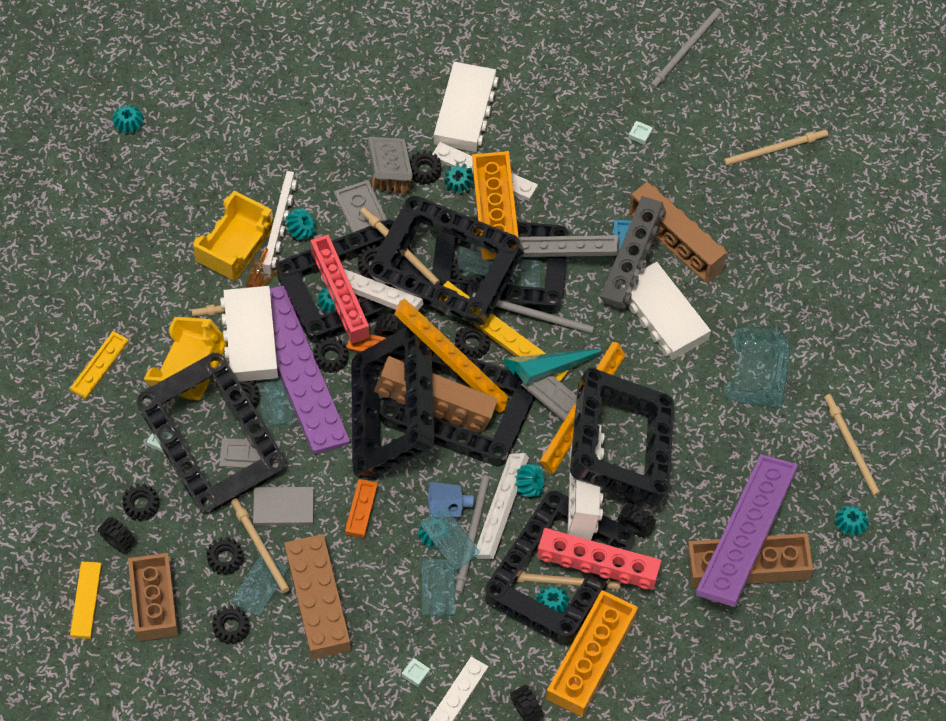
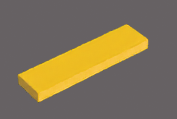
[70,331,129,399]
[70,561,102,639]

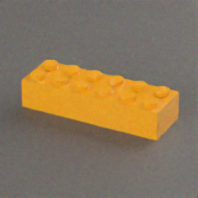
[472,151,518,260]
[546,590,638,717]

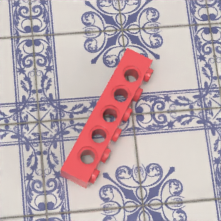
[311,235,369,344]
[537,528,661,590]

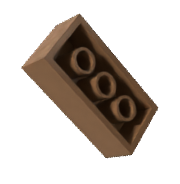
[128,553,178,642]

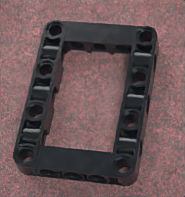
[369,195,524,326]
[432,217,569,314]
[276,219,429,344]
[351,327,434,480]
[380,350,536,467]
[137,353,285,514]
[570,367,674,506]
[484,490,634,645]

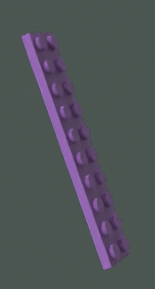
[270,285,350,455]
[696,454,798,607]

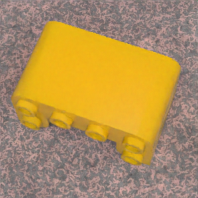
[193,191,273,281]

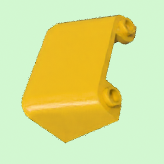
[144,317,227,400]

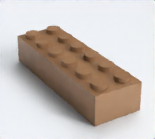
[629,182,727,284]
[374,356,498,433]
[686,533,813,588]
[284,534,351,660]

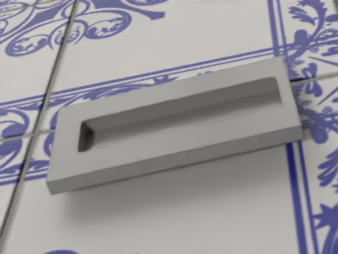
[521,374,577,421]
[219,438,281,468]

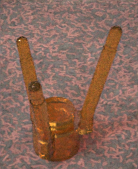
[246,248,277,288]

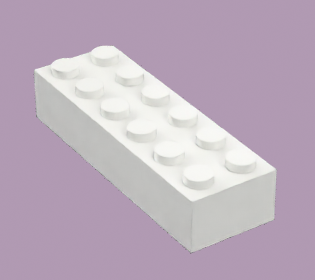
[567,424,604,540]

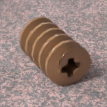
[372,174,413,196]

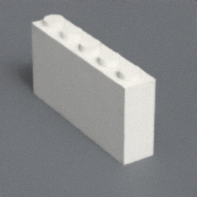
[434,62,499,152]
[619,262,711,360]
[220,286,278,382]

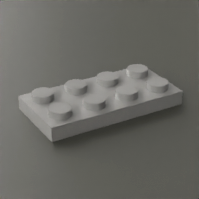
[368,137,412,182]

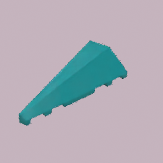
[503,348,601,385]

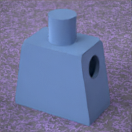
[428,482,473,518]

